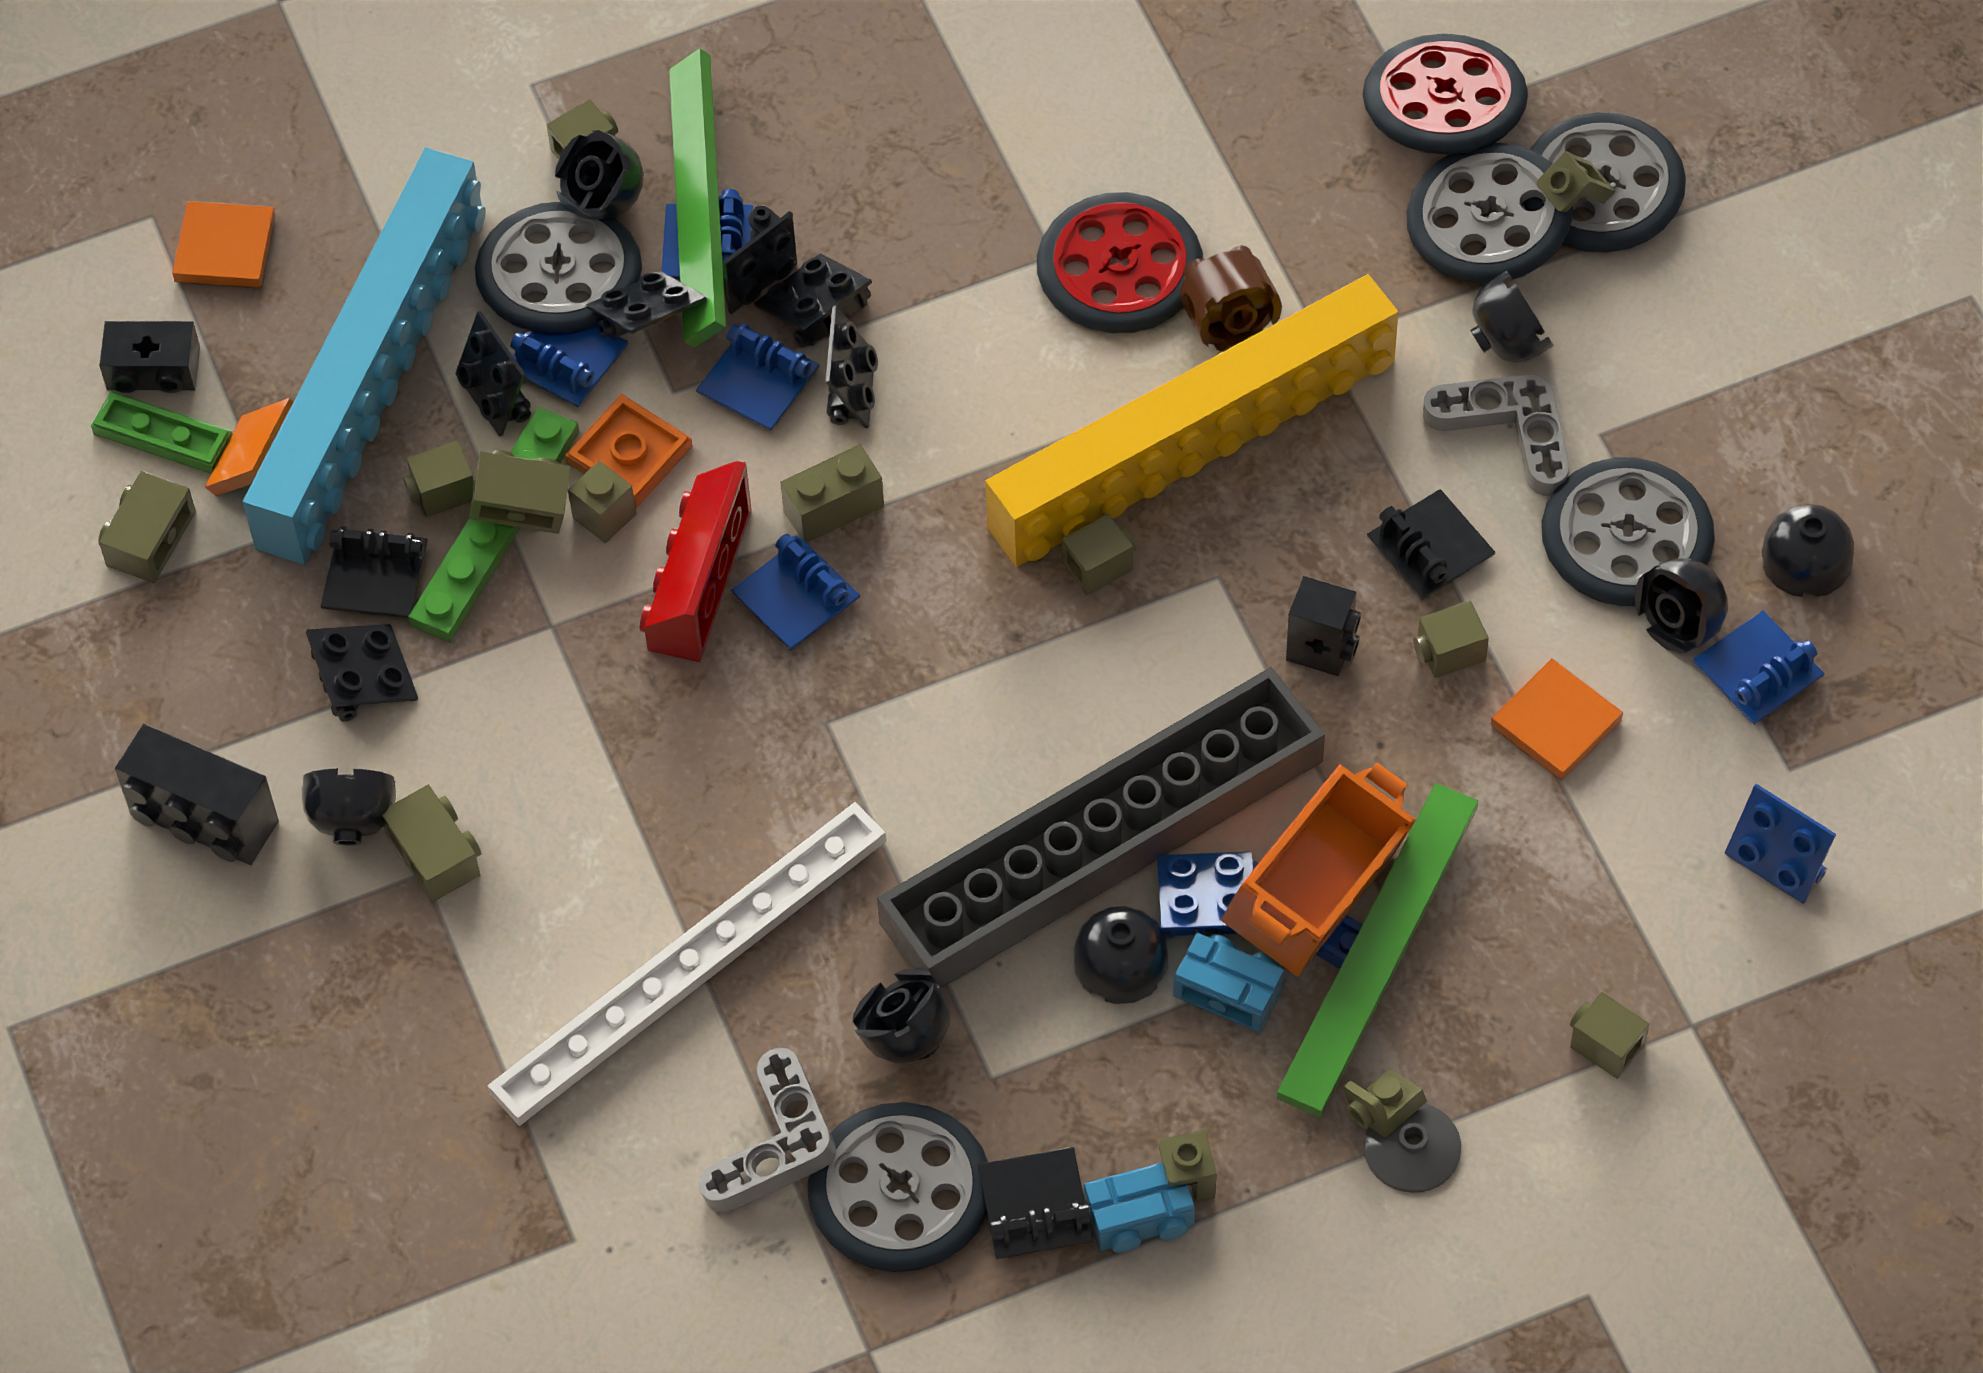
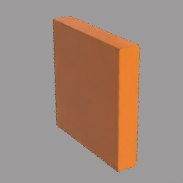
[172,201,276,288]
[565,394,693,508]
[205,398,294,496]
[1491,658,1623,780]

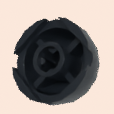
[555,130,644,220]
[1470,270,1554,362]
[1762,504,1855,597]
[1634,558,1728,653]
[302,768,396,846]
[1074,906,1168,1004]
[852,968,951,1063]

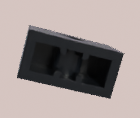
[99,321,200,393]
[1286,576,1362,676]

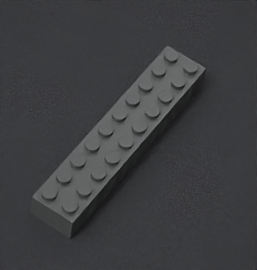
[877,667,1325,988]

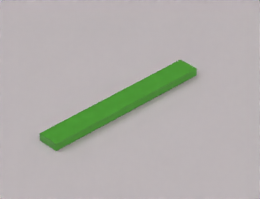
[669,48,726,348]
[1277,783,1479,1118]

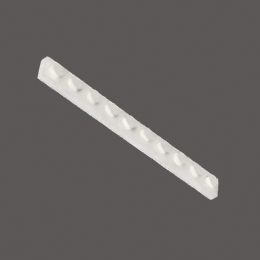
[487,802,886,1126]

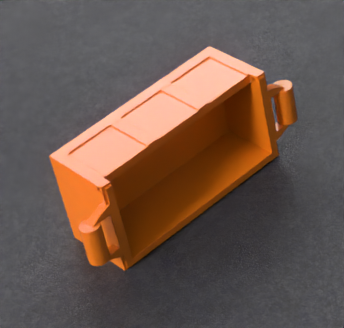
[1221,762,1417,977]

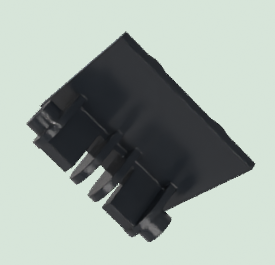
[723,205,797,314]
[754,253,872,348]
[586,272,707,339]
[825,306,878,428]
[455,311,531,437]
[1367,489,1495,600]
[321,526,428,618]
[305,624,418,722]
[978,1147,1093,1260]

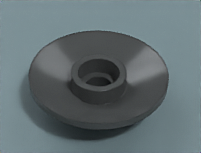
[1364,1104,1461,1193]

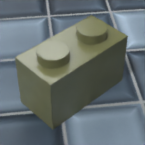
[780,444,884,543]
[469,450,571,534]
[98,471,196,584]
[383,784,482,903]

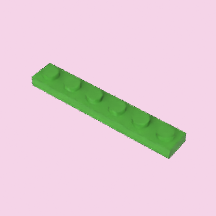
[408,407,580,643]

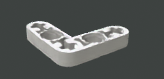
[1423,374,1569,496]
[699,1048,836,1213]

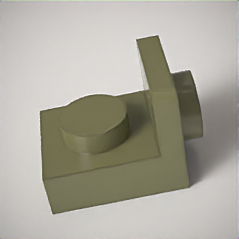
[1537,151,1616,213]
[1343,1068,1427,1138]
[1159,1130,1217,1202]

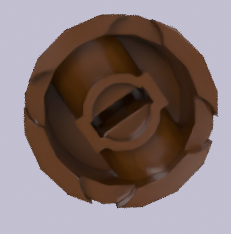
[1180,245,1283,352]

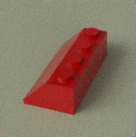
[640,460,752,662]

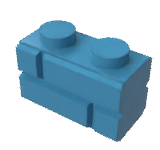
[1173,933,1285,1033]
[1084,1163,1195,1253]

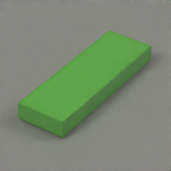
[91,391,232,474]

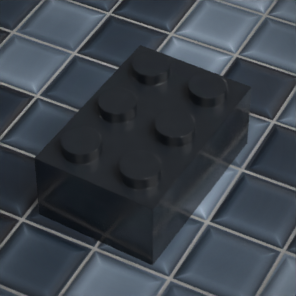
[115,723,279,865]

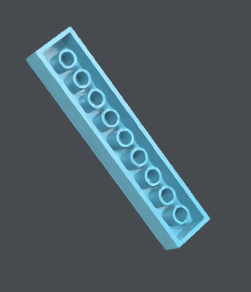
[242,147,486,565]

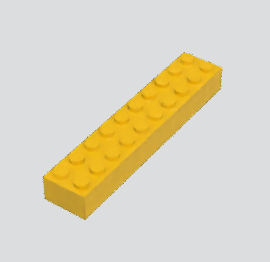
[985,274,1399,567]

